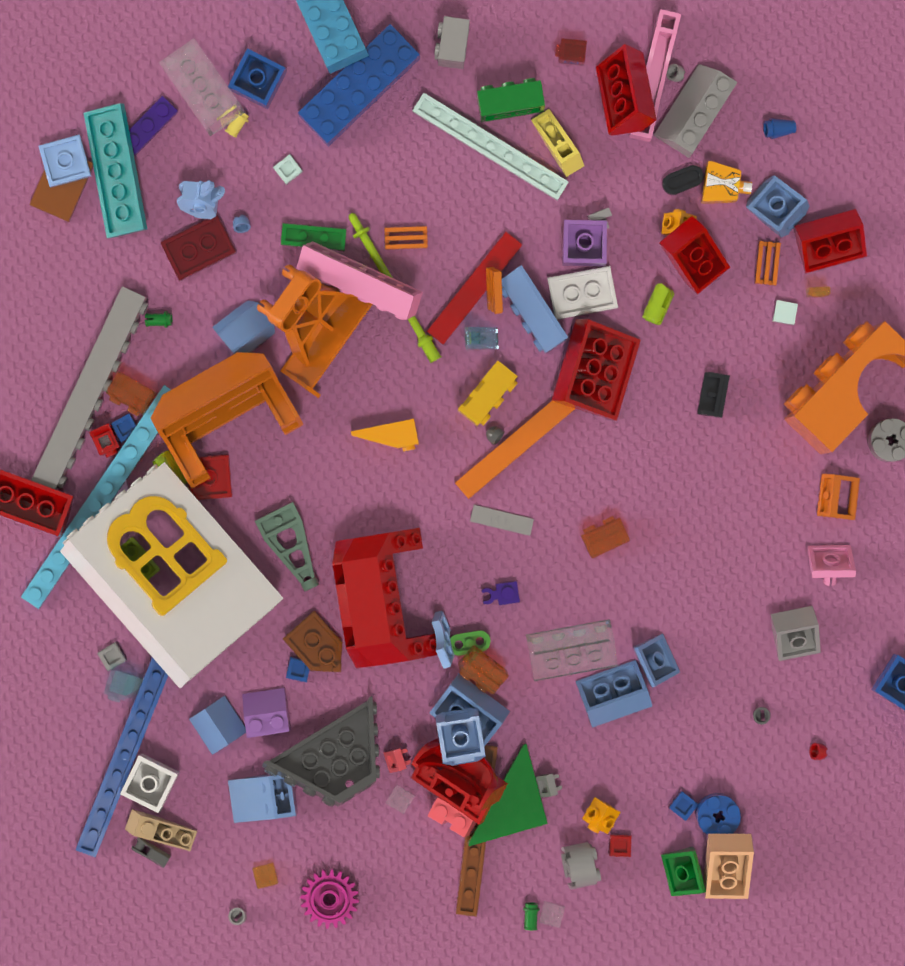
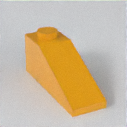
[351,419,419,452]

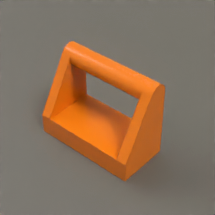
[817,474,860,520]

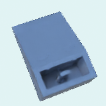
[228,774,297,823]

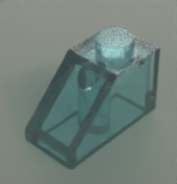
[103,668,143,702]

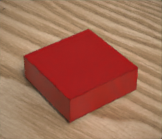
[609,834,632,857]

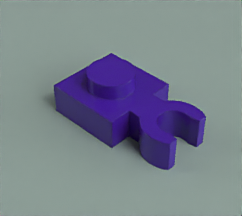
[481,581,520,605]

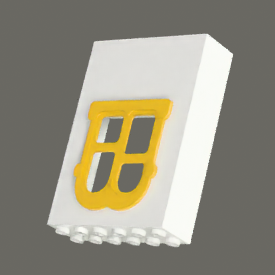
[60,462,283,688]

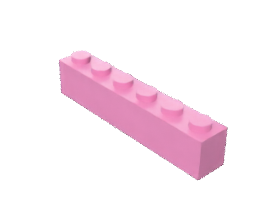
[296,241,423,320]

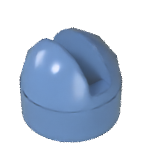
[233,214,251,233]

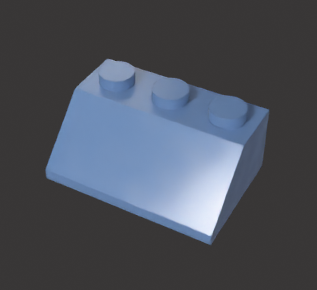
[575,660,652,728]
[430,673,510,747]

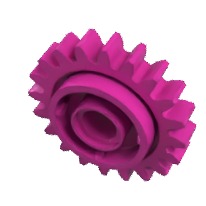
[300,868,359,929]

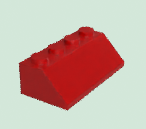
[596,44,657,136]
[0,469,74,537]

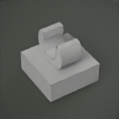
[588,208,612,229]
[535,773,562,797]

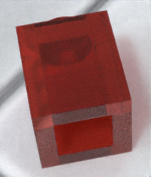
[555,38,587,66]

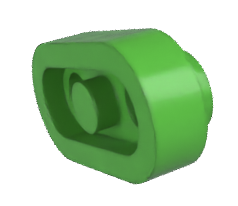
[450,630,491,656]

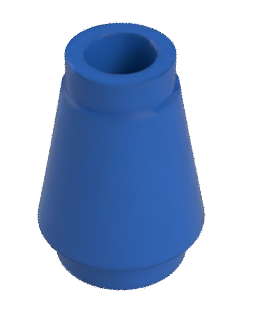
[763,118,796,139]

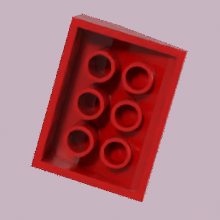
[552,319,641,421]

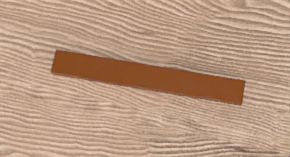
[456,745,498,917]

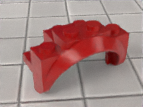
[411,738,508,825]

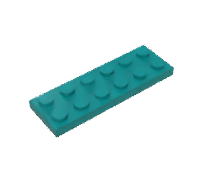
[84,103,148,238]

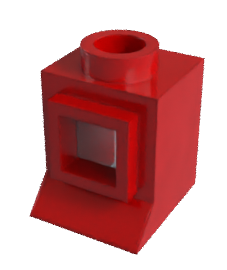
[89,423,121,458]

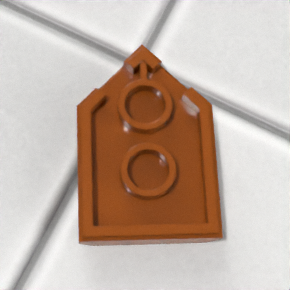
[283,611,343,673]

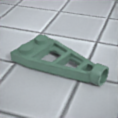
[255,502,319,592]

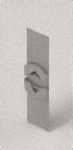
[470,505,534,536]

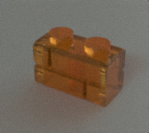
[106,371,157,416]
[580,515,630,559]
[458,645,509,695]

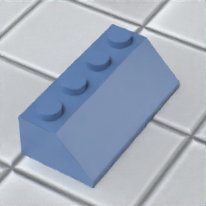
[502,265,568,354]

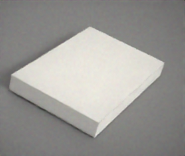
[547,266,618,320]

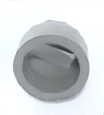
[666,64,685,82]
[228,908,247,925]

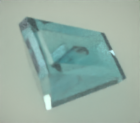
[464,327,499,351]

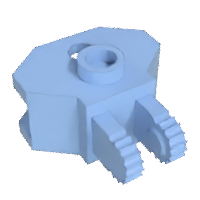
[177,180,225,219]

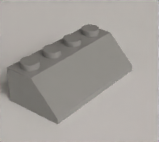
[653,64,737,158]

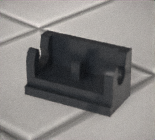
[697,372,730,418]

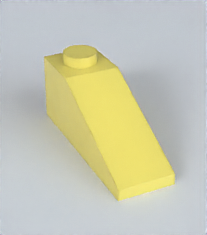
[531,109,584,177]

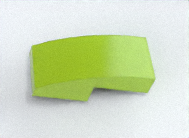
[120,536,160,580]

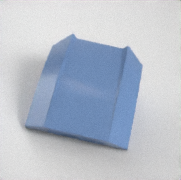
[746,175,810,238]
[212,300,275,354]
[435,708,486,766]

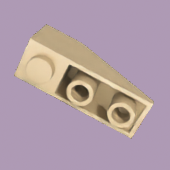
[125,809,197,851]

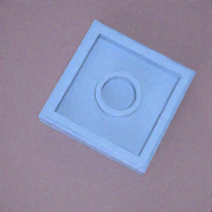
[38,134,92,188]

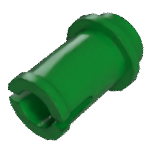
[145,311,173,328]
[523,902,540,931]

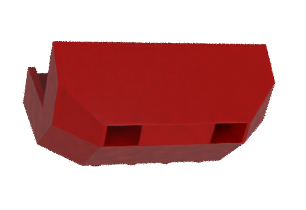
[332,528,437,668]

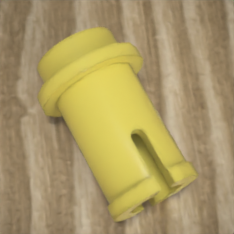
[225,109,249,138]

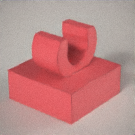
[383,748,411,773]

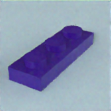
[129,96,178,157]

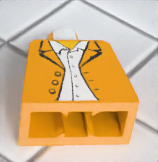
[701,161,752,204]

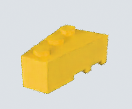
[457,360,518,427]

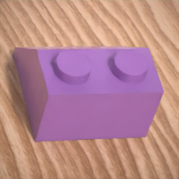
[562,220,607,266]
[242,688,291,738]

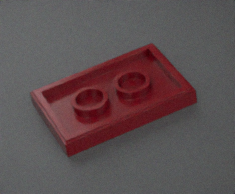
[160,214,237,281]

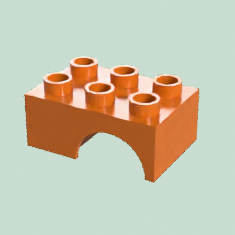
[784,321,905,455]

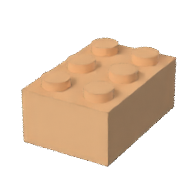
[703,834,754,899]

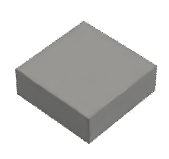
[97,642,127,671]

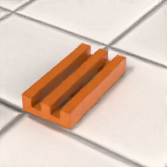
[384,226,428,250]
[755,241,781,286]
[486,267,503,314]

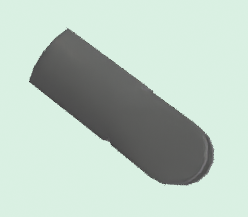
[131,837,171,868]

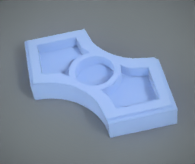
[432,611,455,669]

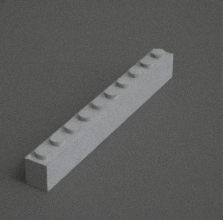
[31,286,149,490]

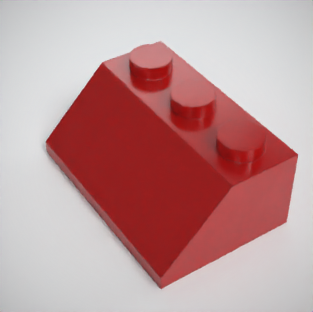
[794,209,867,273]

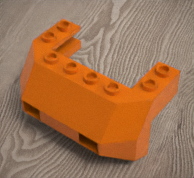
[151,352,304,488]

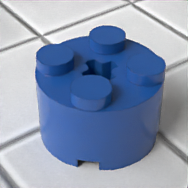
[695,793,741,835]

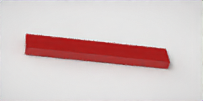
[427,232,522,345]

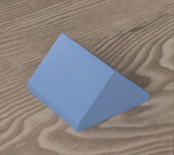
[633,634,680,687]
[189,696,246,755]

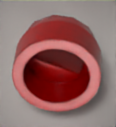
[809,743,828,760]

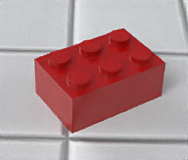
[659,216,730,295]

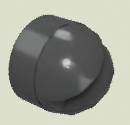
[486,426,505,445]
[753,707,771,724]

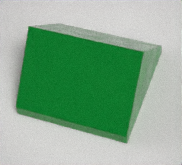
[661,847,706,896]

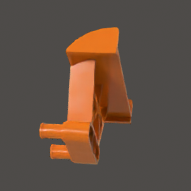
[257,264,373,398]

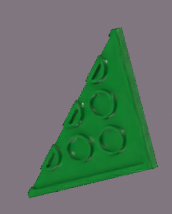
[467,744,548,846]

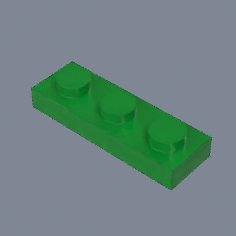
[281,223,347,251]

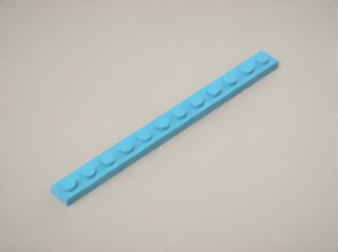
[21,385,171,609]

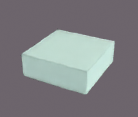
[273,154,303,185]
[772,300,798,325]

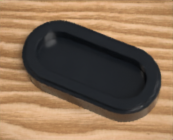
[662,165,704,195]

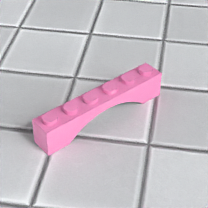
[629,9,681,142]

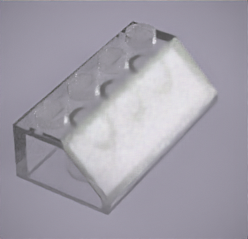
[526,619,618,681]

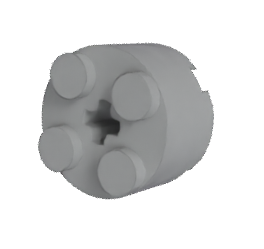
[867,418,905,462]
[561,842,601,890]

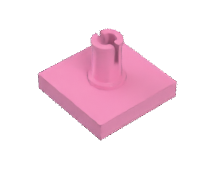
[807,545,856,586]

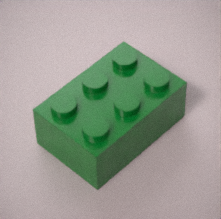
[477,78,545,123]

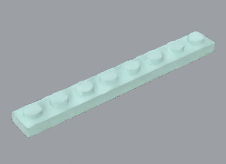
[412,93,569,201]

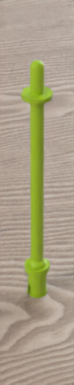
[348,213,442,363]

